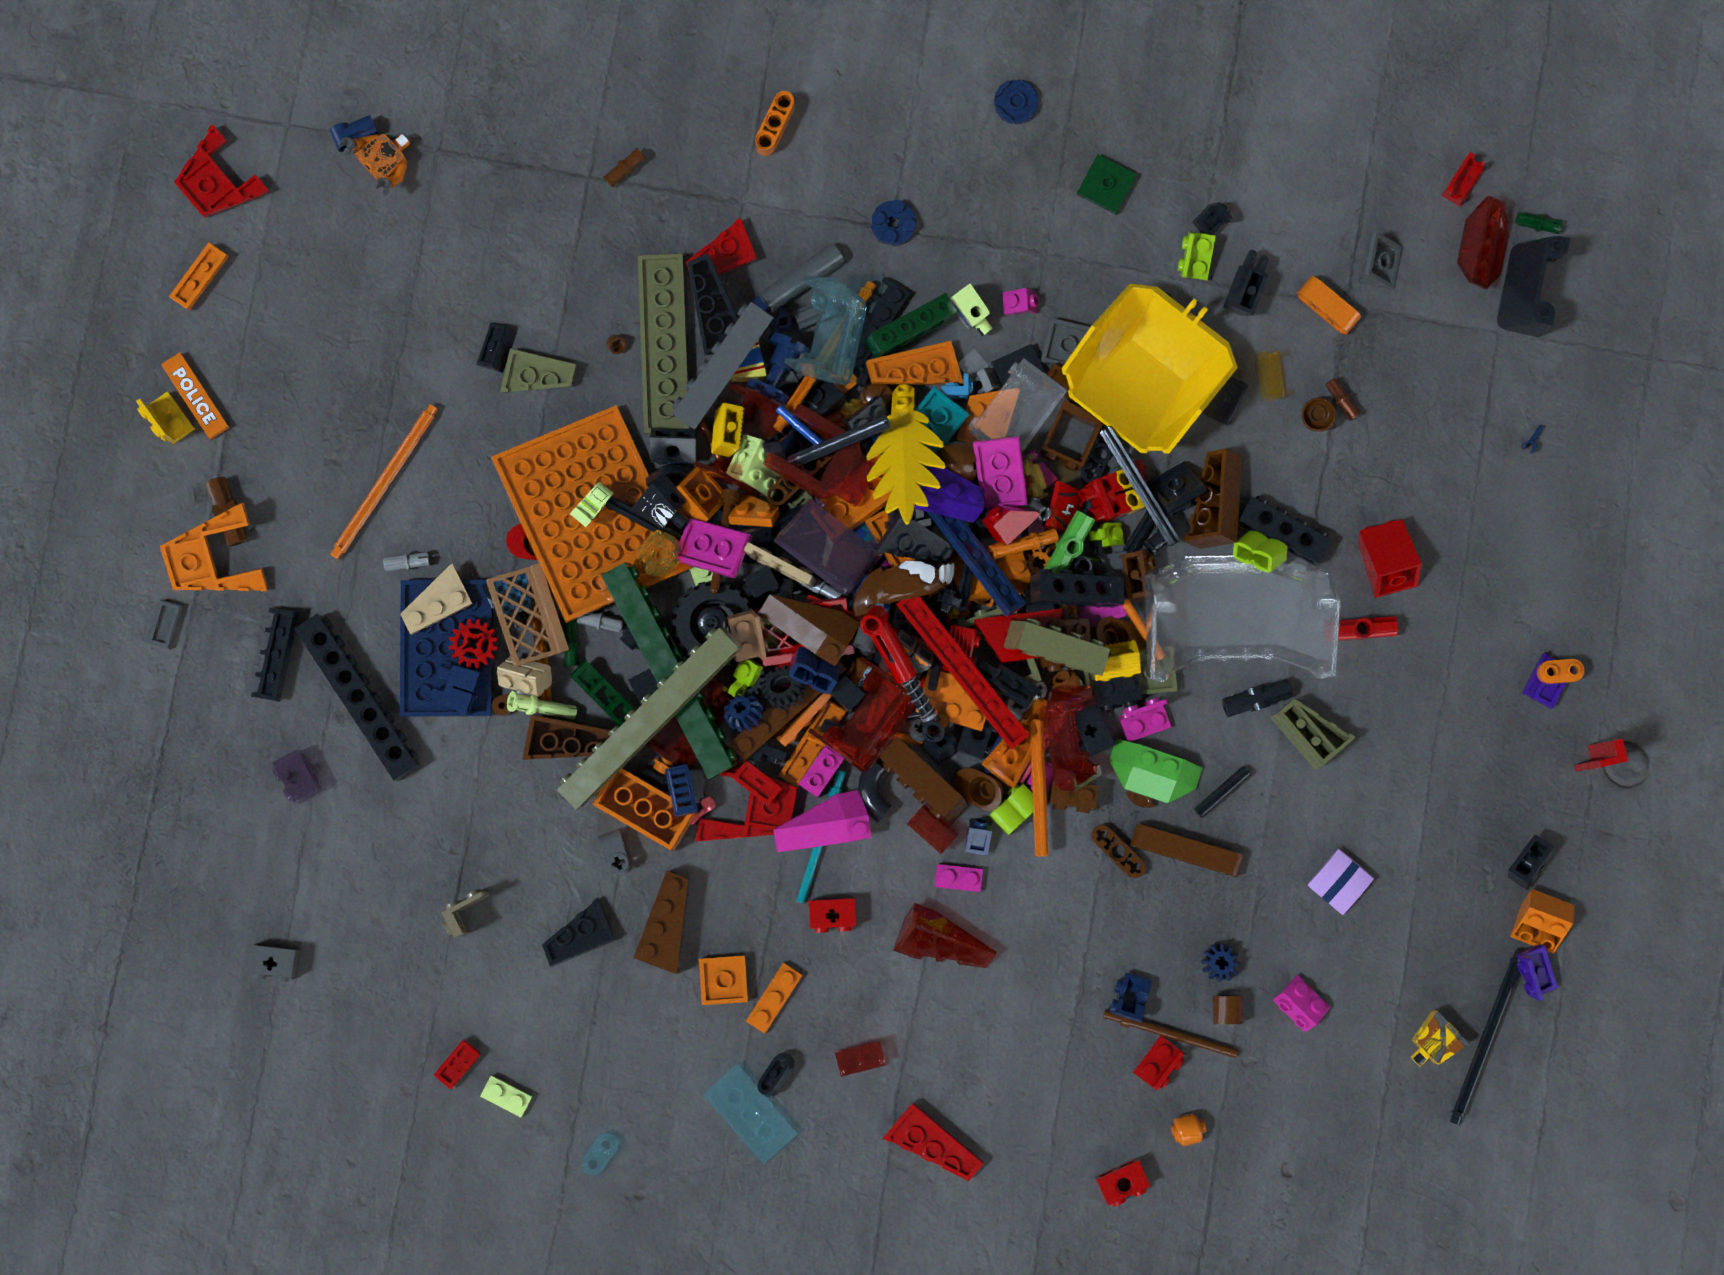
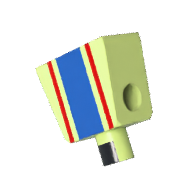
[950,284,993,336]

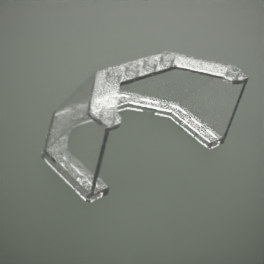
[1144,556,1341,682]

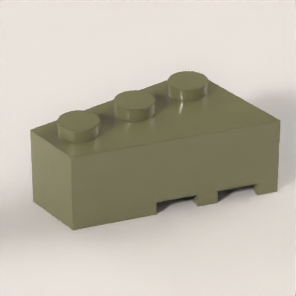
[1270,699,1355,770]

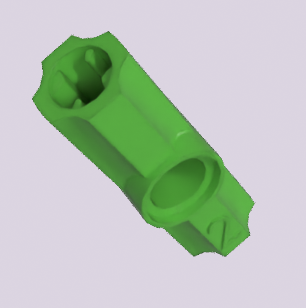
[1044,510,1095,573]

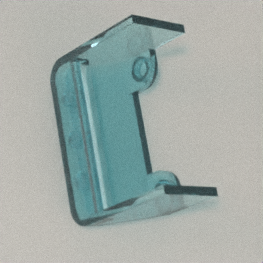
[784,277,866,385]

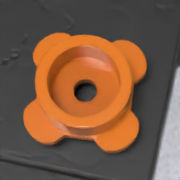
[653,756,674,775]

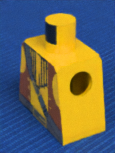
[1410,1010,1469,1067]

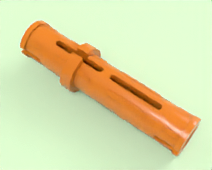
[989,528,1058,560]

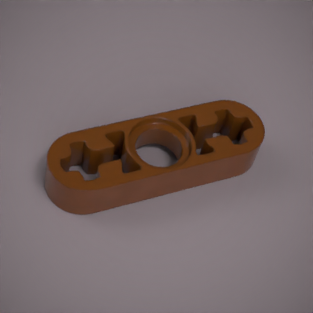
[1091,825,1145,878]

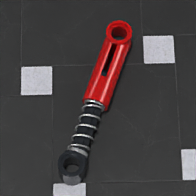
[860,605,950,742]

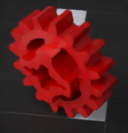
[448,619,499,669]

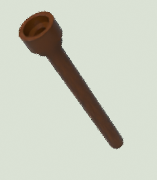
[710,489,740,594]

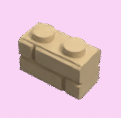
[497,656,552,697]

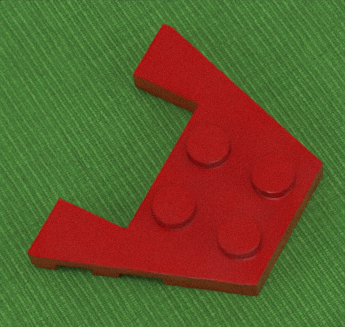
[174,124,270,218]

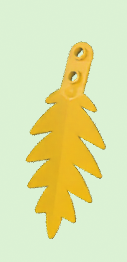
[866,384,946,525]

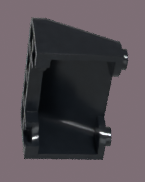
[1497,236,1570,337]

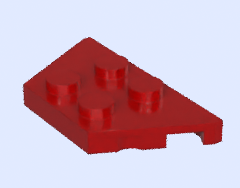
[974,609,1062,663]

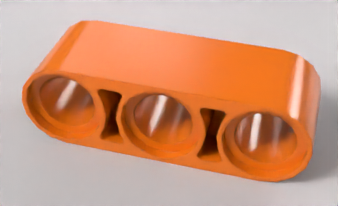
[755,91,795,156]
[1296,276,1361,335]

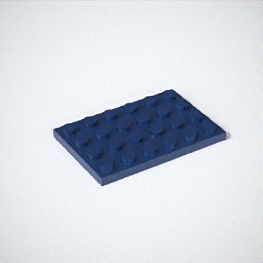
[400,579,493,717]

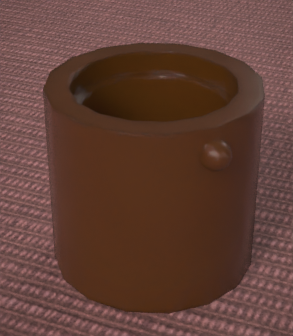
[1212,995,1244,1024]

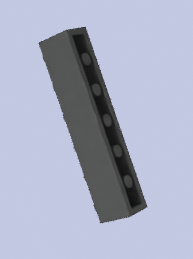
[672,302,773,430]

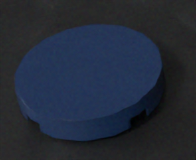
[994,79,1038,125]

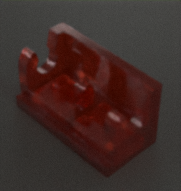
[907,804,958,854]
[835,1040,886,1077]

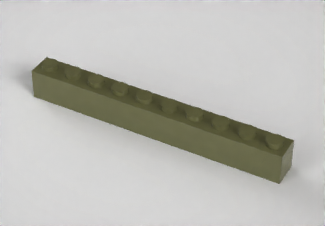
[557,628,743,810]

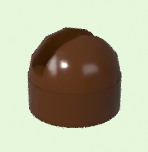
[606,334,626,354]

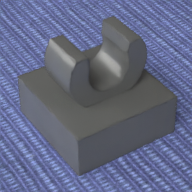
[973,368,1002,394]

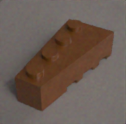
[522,713,612,760]
[878,737,968,826]

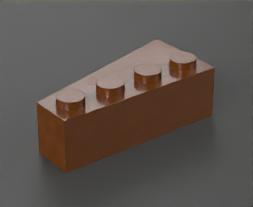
[1184,449,1242,549]
[633,871,690,974]

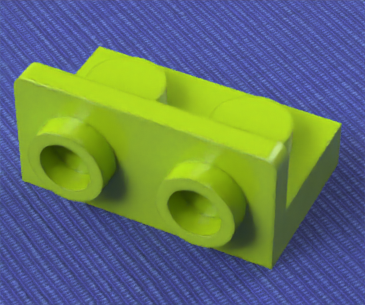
[1177,231,1216,281]

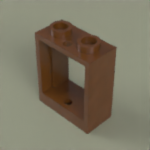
[1040,400,1103,471]

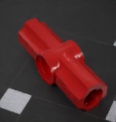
[1326,616,1398,642]

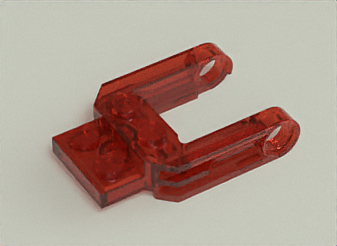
[763,404,874,507]

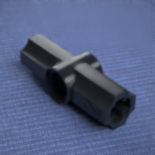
[1221,679,1293,718]

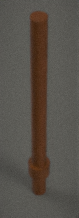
[1103,1009,1238,1058]

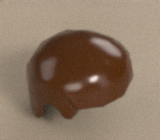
[1301,398,1336,432]

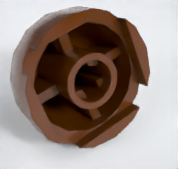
[936,440,977,482]

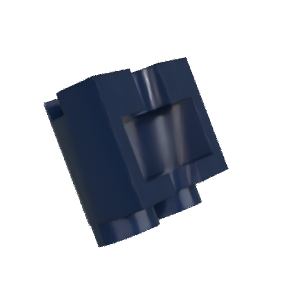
[1109,972,1152,1023]

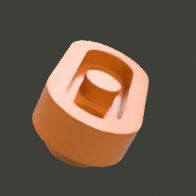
[1537,659,1584,684]

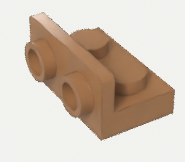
[726,610,768,662]

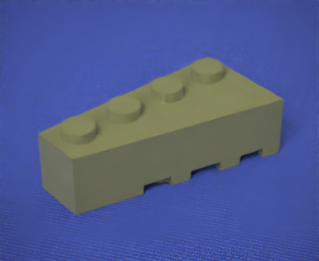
[1003,618,1110,676]

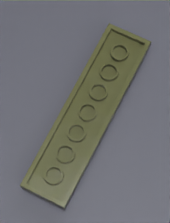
[638,254,690,434]

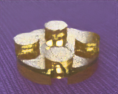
[1023,454,1048,499]
[636,530,681,577]

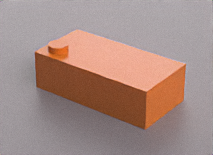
[592,769,697,852]

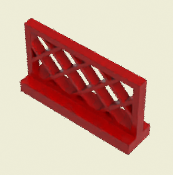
[755,597,855,666]

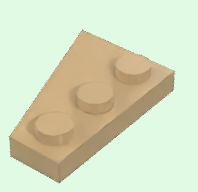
[744,542,816,588]
[401,563,473,635]

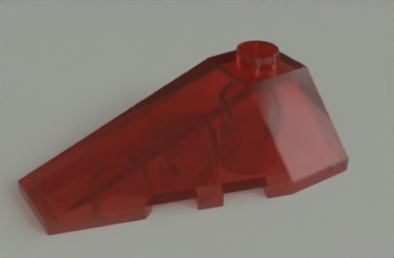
[893,903,996,968]

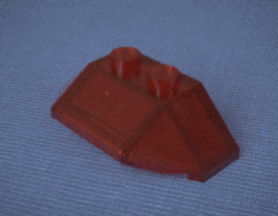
[1457,196,1509,289]

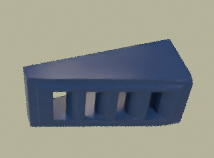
[665,764,698,817]

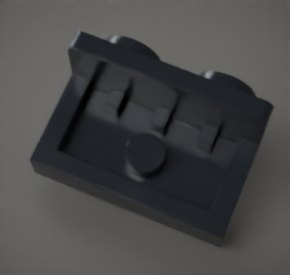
[1092,674,1142,712]

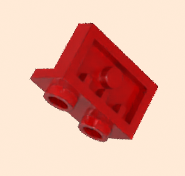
[1133,1035,1185,1090]

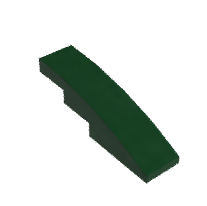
[569,660,634,726]

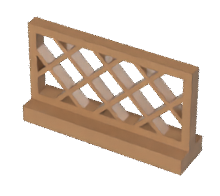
[486,563,569,667]

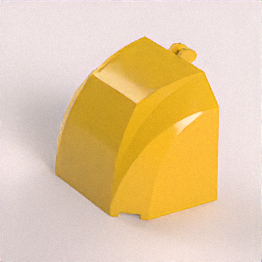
[1062,283,1238,453]

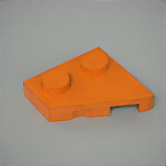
[728,494,780,527]

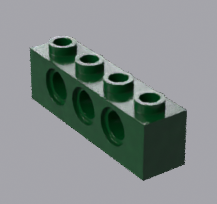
[866,293,958,358]

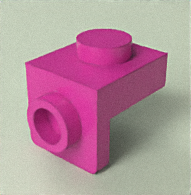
[1003,288,1039,316]

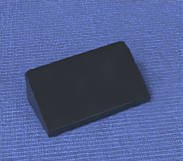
[476,323,517,373]

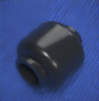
[697,606,728,635]

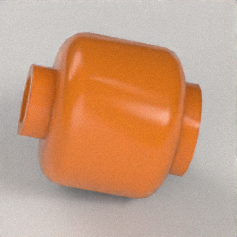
[1170,1113,1207,1147]

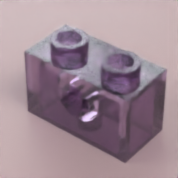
[272,749,323,804]

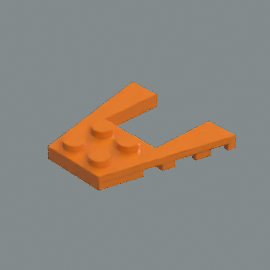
[160,502,269,591]

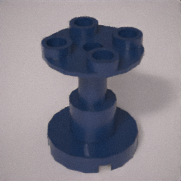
[746,332,811,405]

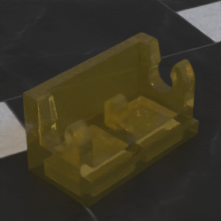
[1256,351,1285,401]

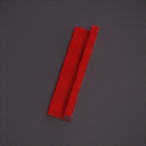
[1574,738,1628,772]

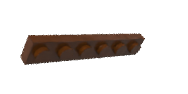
[729,661,847,761]

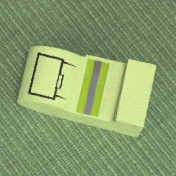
[570,481,613,527]

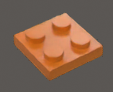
[699,955,748,1005]

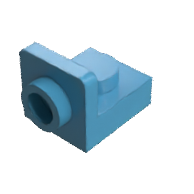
[941,373,973,400]

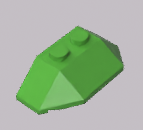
[1109,739,1203,804]

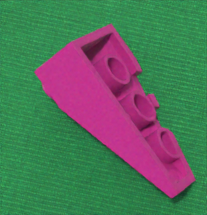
[773,790,872,852]

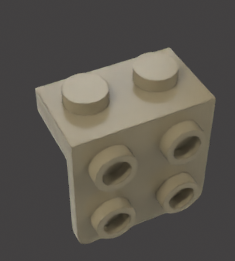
[442,889,490,938]

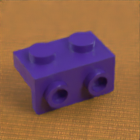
[1516,944,1558,1001]

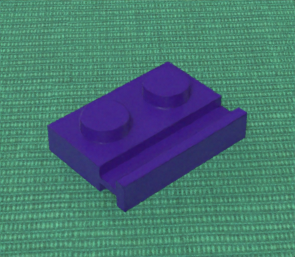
[1521,653,1573,709]

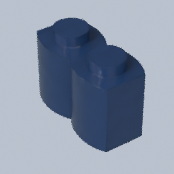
[788,647,840,694]

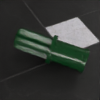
[1515,212,1562,234]
[564,621,580,667]

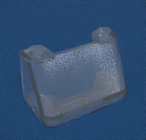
[968,358,1068,453]

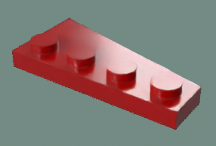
[883,1102,984,1181]

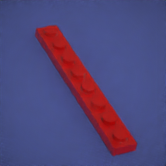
[895,596,1029,749]

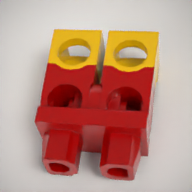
[1078,469,1145,523]

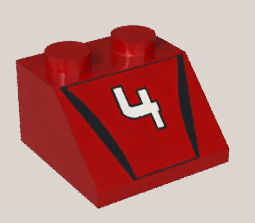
[1043,481,1083,535]

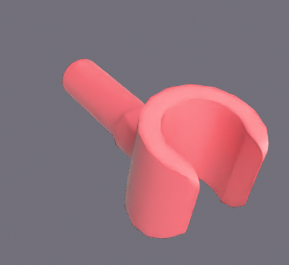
[691,796,716,825]

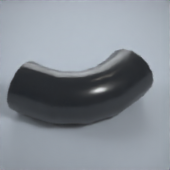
[858,759,892,823]

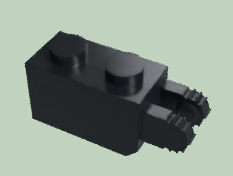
[1223,249,1269,316]

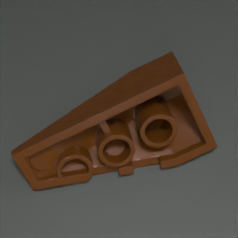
[758,594,860,666]

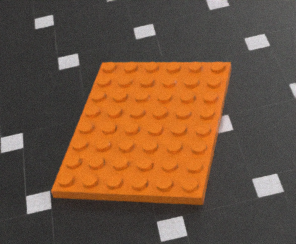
[491,405,692,623]

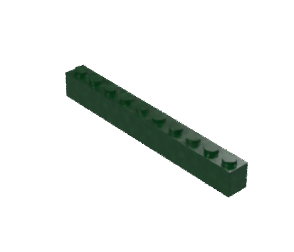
[601,562,737,779]

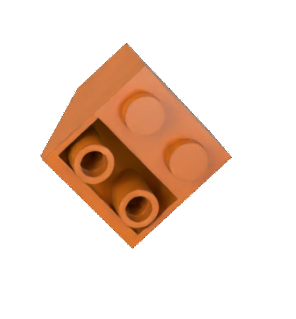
[1511,889,1575,954]

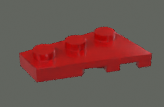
[686,218,757,275]

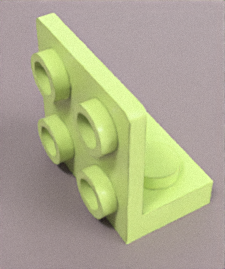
[725,434,784,497]

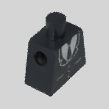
[632,473,689,529]

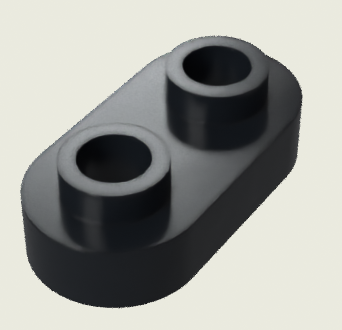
[758,1053,795,1098]

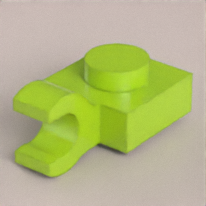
[1089,523,1124,547]
[728,658,763,697]

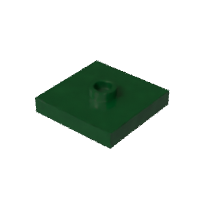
[1076,154,1137,215]

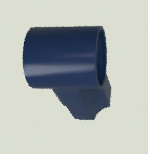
[330,115,378,152]

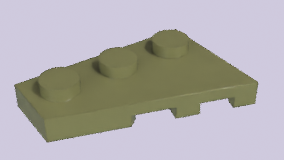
[500,349,577,393]

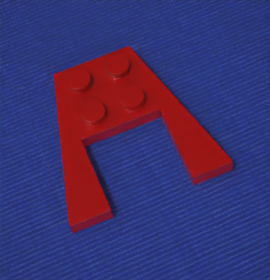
[696,761,798,842]

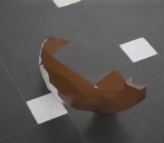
[852,560,954,618]

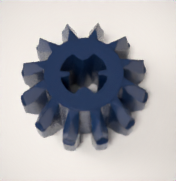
[724,692,763,733]
[1201,943,1241,982]

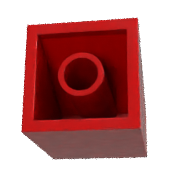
[1358,519,1422,598]

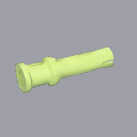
[507,691,577,720]

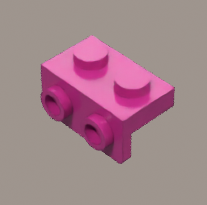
[1273,975,1331,1032]

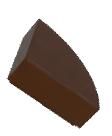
[1125,791,1155,808]

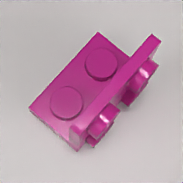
[1118,697,1171,742]

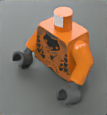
[339,134,411,195]

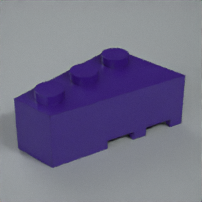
[914,465,985,523]

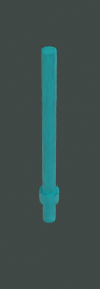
[796,770,846,904]

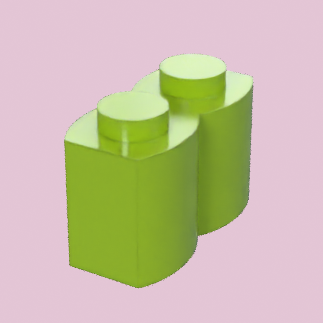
[1233,531,1288,572]
[989,784,1033,836]

